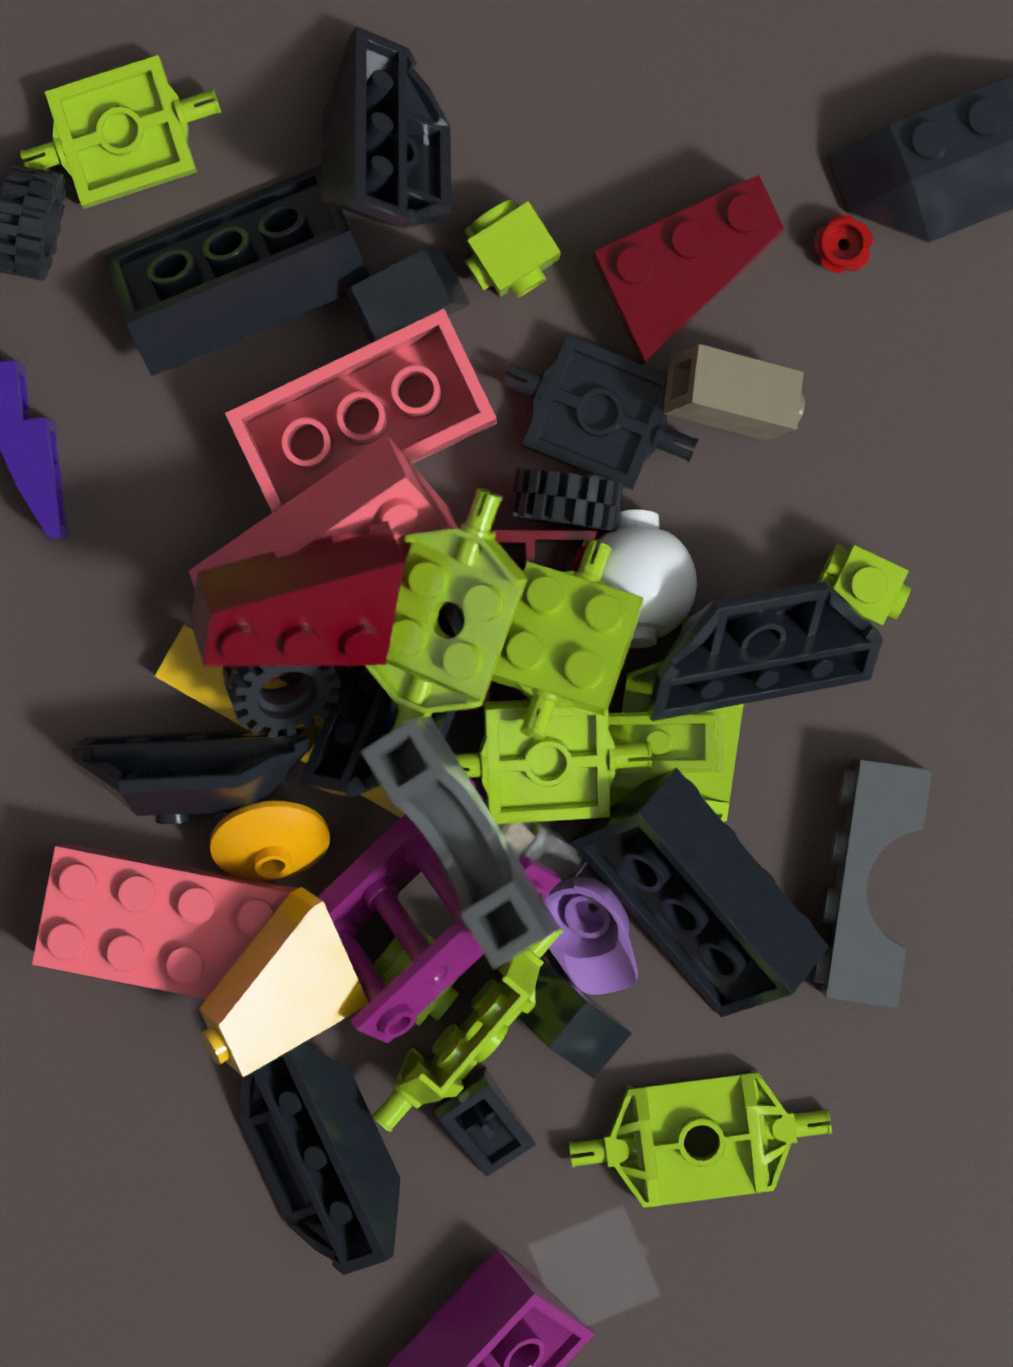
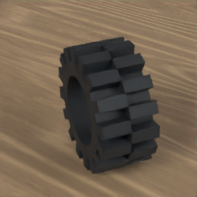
[0,164,66,281]
[509,468,624,532]
[222,666,341,738]

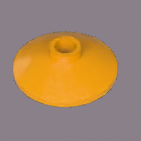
[210,801,330,881]

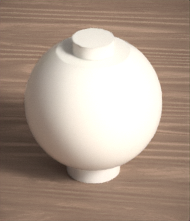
[593,510,697,648]

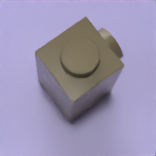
[663,344,805,441]

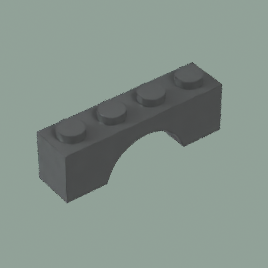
[361,716,561,968]
[813,758,932,1009]

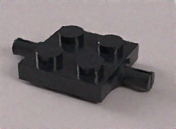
[501,334,699,491]

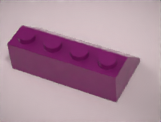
[387,1249,595,1367]

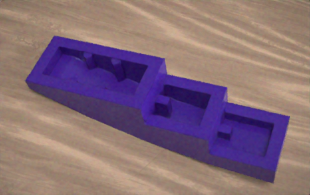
[0,360,69,541]

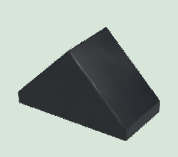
[346,248,470,343]
[517,957,632,1079]
[434,1067,536,1177]

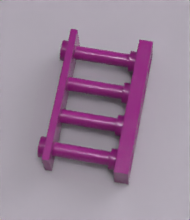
[317,777,561,1044]

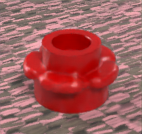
[814,215,873,274]

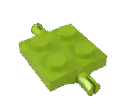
[20,55,222,209]
[491,540,644,740]
[454,699,652,824]

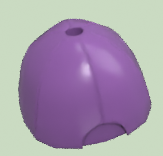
[544,876,638,995]

